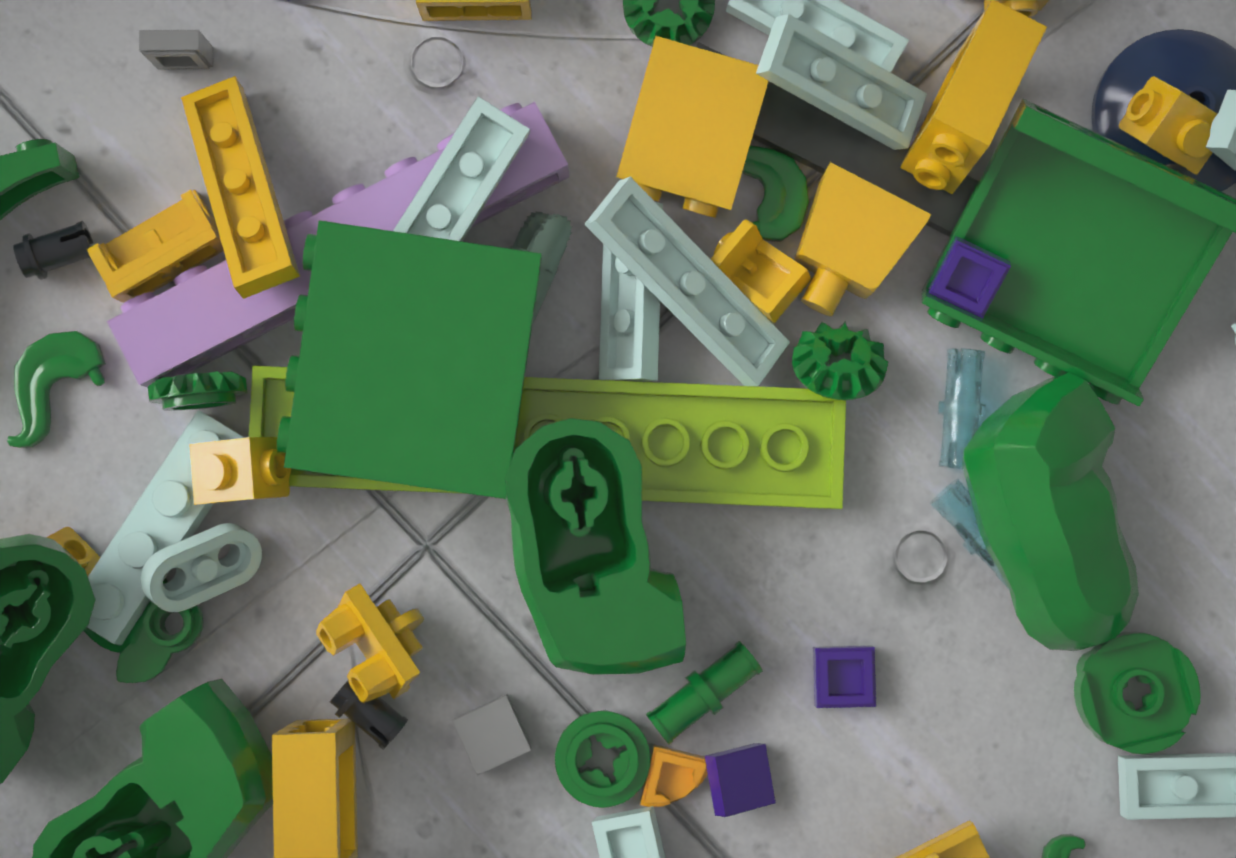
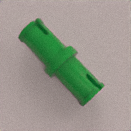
[646,641,763,745]

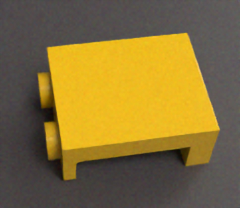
[616,36,769,218]

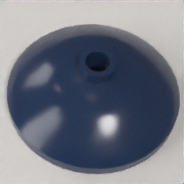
[1091,29,1236,192]

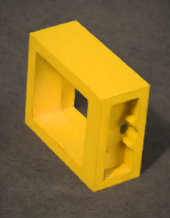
[900,0,1047,194]
[272,718,358,858]

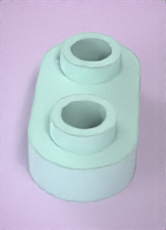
[140,523,262,612]

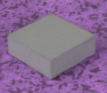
[139,30,213,69]
[452,694,532,776]

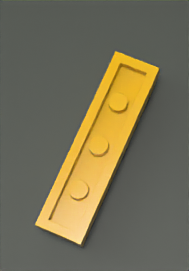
[181,76,300,299]

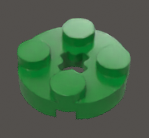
[1074,632,1201,754]

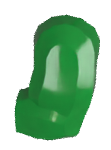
[962,372,1139,651]
[505,418,686,675]
[0,534,96,784]
[32,679,273,858]

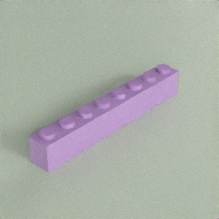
[107,102,569,388]

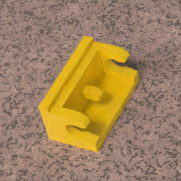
[87,189,224,303]

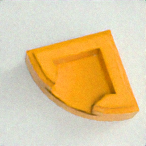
[640,744,708,807]

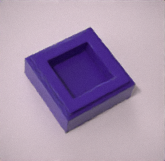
[928,236,1011,318]
[813,646,876,708]
[705,743,776,817]

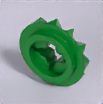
[623,0,715,47]
[792,321,889,400]
[148,371,248,411]
[555,709,650,808]

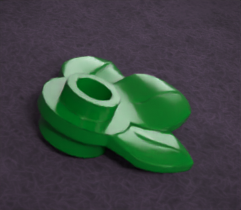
[84,578,203,683]

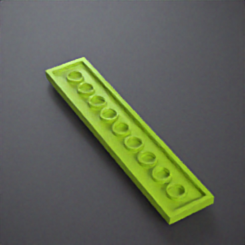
[249,366,846,509]

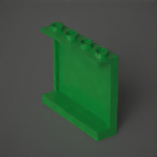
[922,98,1236,407]
[277,220,542,499]

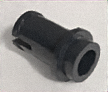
[13,221,94,280]
[329,680,408,749]

